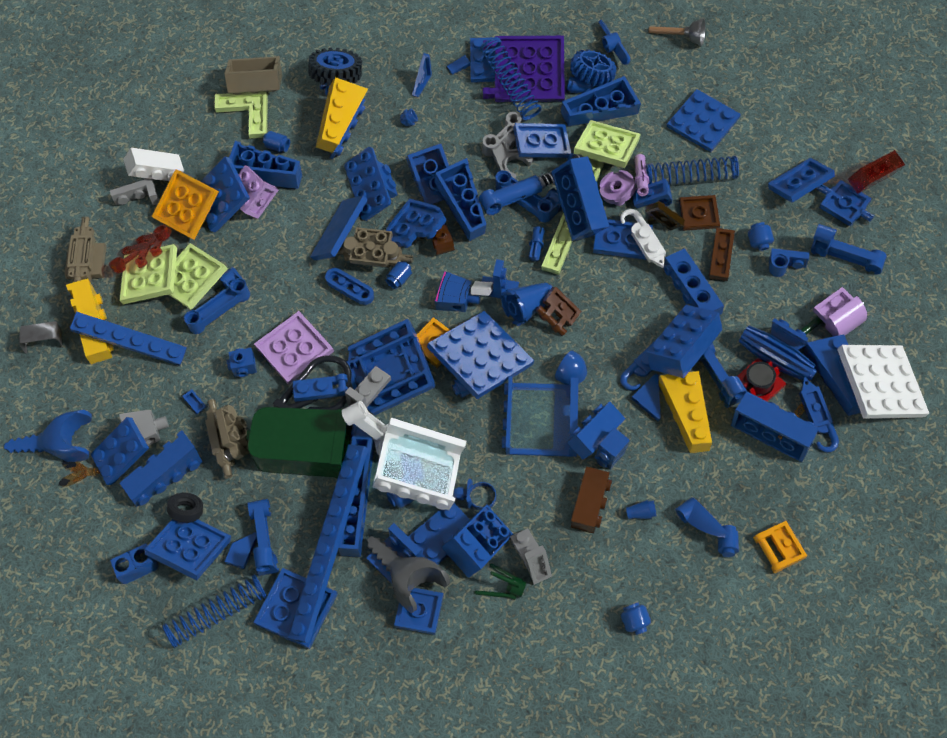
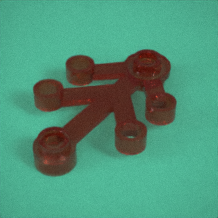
[109,225,172,274]

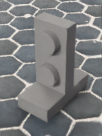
[110,178,159,206]
[345,366,391,410]
[510,528,552,585]

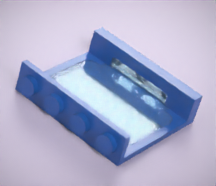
[502,376,579,457]

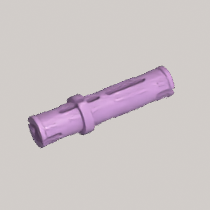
[634,154,649,196]

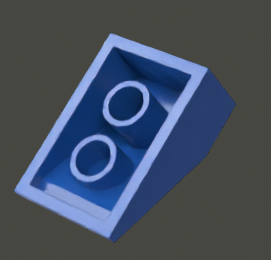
[406,144,449,204]

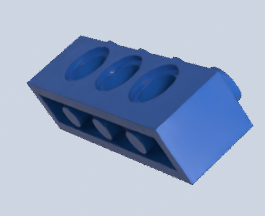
[663,248,724,315]

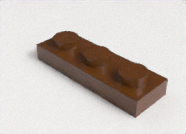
[709,228,735,281]

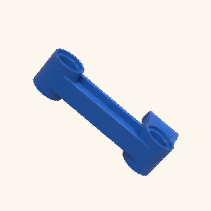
[495,170,562,223]
[811,224,887,274]
[184,267,250,334]
[698,343,747,408]
[248,498,279,576]

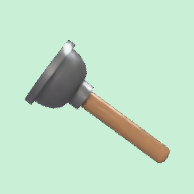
[648,18,705,46]

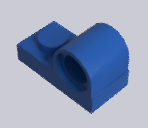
[633,179,672,208]
[769,248,809,277]

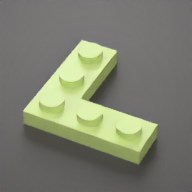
[215,91,268,138]

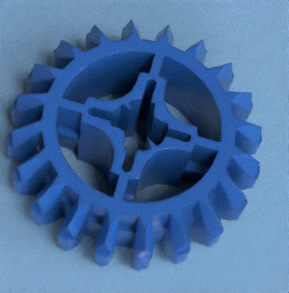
[570,49,617,87]

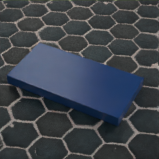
[310,195,367,261]

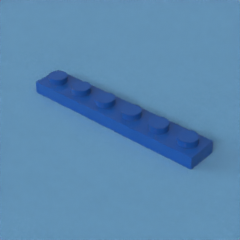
[70,311,187,366]

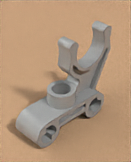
[482,112,533,179]

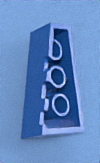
[560,76,641,126]
[229,141,302,189]
[434,158,486,241]
[803,334,861,416]
[120,430,203,507]

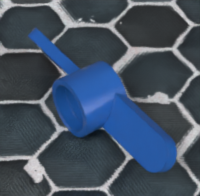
[598,20,630,65]

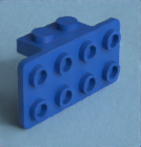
[345,147,398,221]

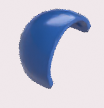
[555,350,587,384]

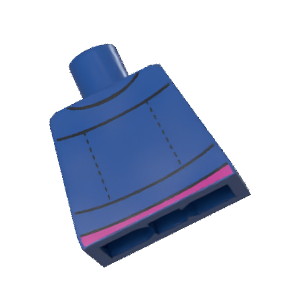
[435,271,481,312]

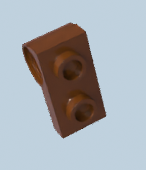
[431,223,455,255]

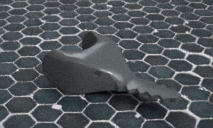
[367,536,450,613]

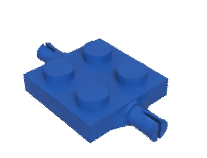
[817,180,875,227]

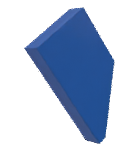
[225,533,257,569]

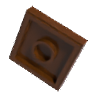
[679,195,720,231]

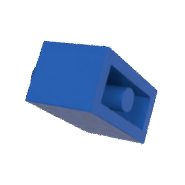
[595,428,630,470]

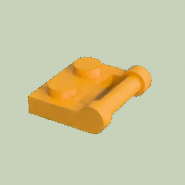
[753,521,807,574]

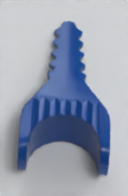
[4,410,92,462]

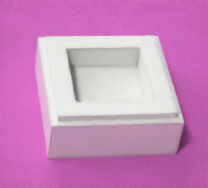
[471,281,493,296]

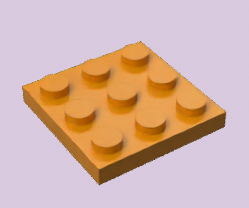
[152,169,219,240]

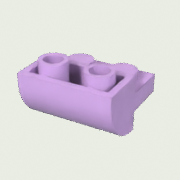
[813,287,867,337]

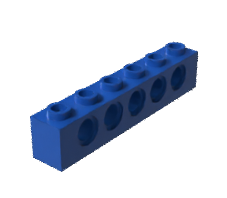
[338,435,375,557]

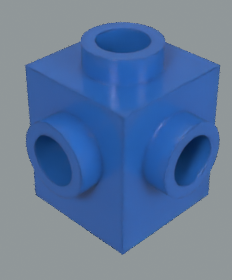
[227,348,257,377]

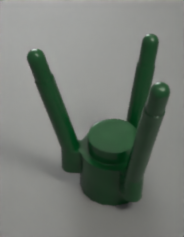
[474,563,527,600]

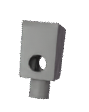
[119,410,169,446]

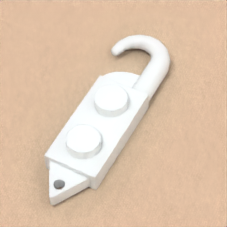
[620,209,666,268]

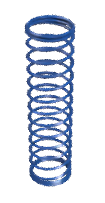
[480,37,541,120]
[646,156,739,185]
[162,574,267,648]

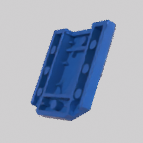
[346,319,435,415]

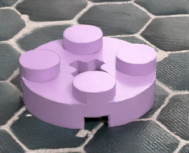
[599,170,637,206]

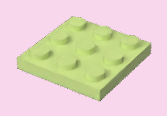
[574,120,641,168]
[168,243,228,310]
[120,244,177,305]

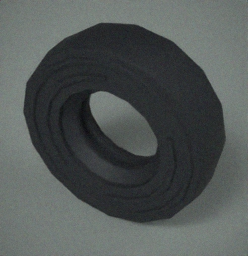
[167,492,203,523]

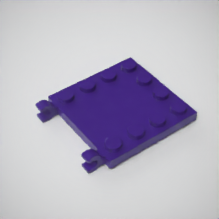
[483,35,565,102]

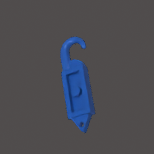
[620,339,657,391]
[799,378,839,452]

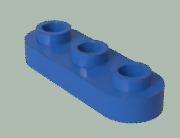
[325,268,374,305]

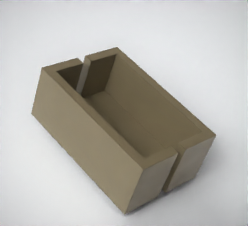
[225,56,282,94]

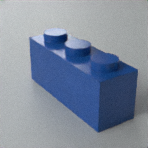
[567,401,626,460]

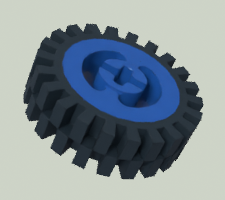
[308,48,362,86]

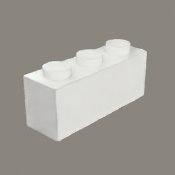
[123,148,184,181]

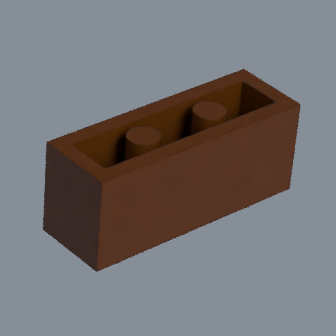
[571,466,612,533]

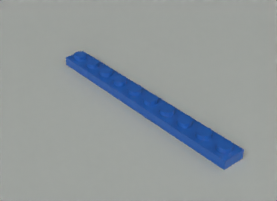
[288,445,369,643]

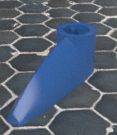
[675,497,729,538]

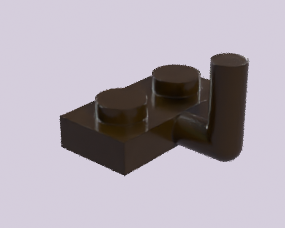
[645,201,685,230]

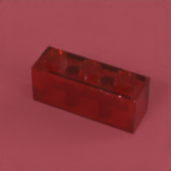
[847,150,905,194]

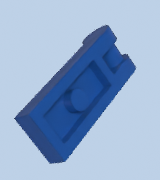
[293,374,348,402]

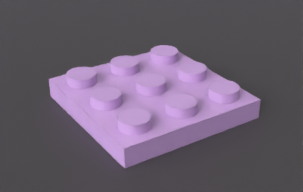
[254,311,334,385]

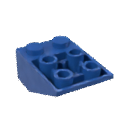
[441,505,514,578]

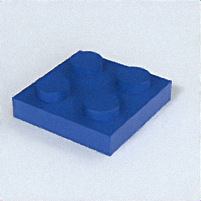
[394,588,444,635]

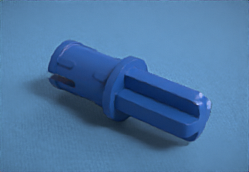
[528,226,545,262]

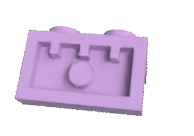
[238,165,279,219]

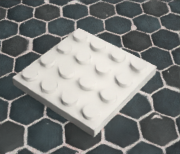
[837,345,930,418]

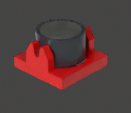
[737,358,786,402]

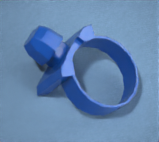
[454,478,496,510]

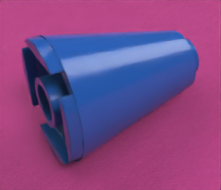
[501,282,552,326]

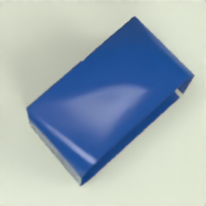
[110,544,159,584]

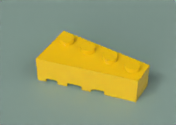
[66,278,114,364]
[659,371,712,453]

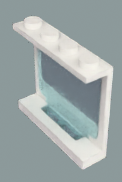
[373,418,466,510]

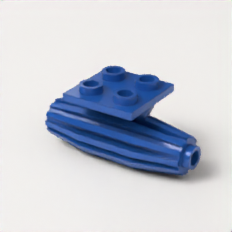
[739,318,817,380]

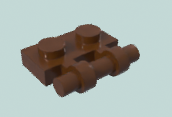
[535,286,582,336]

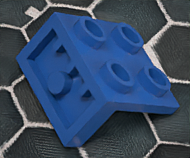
[367,523,423,584]

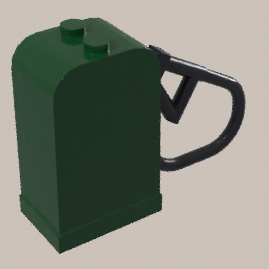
[247,355,353,479]

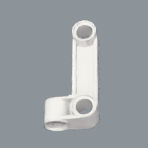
[342,401,401,463]

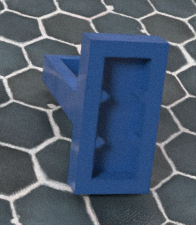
[481,259,519,298]

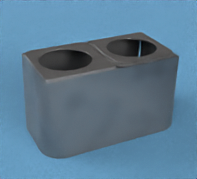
[19,321,62,353]

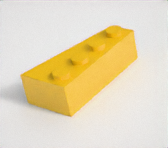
[316,77,368,153]

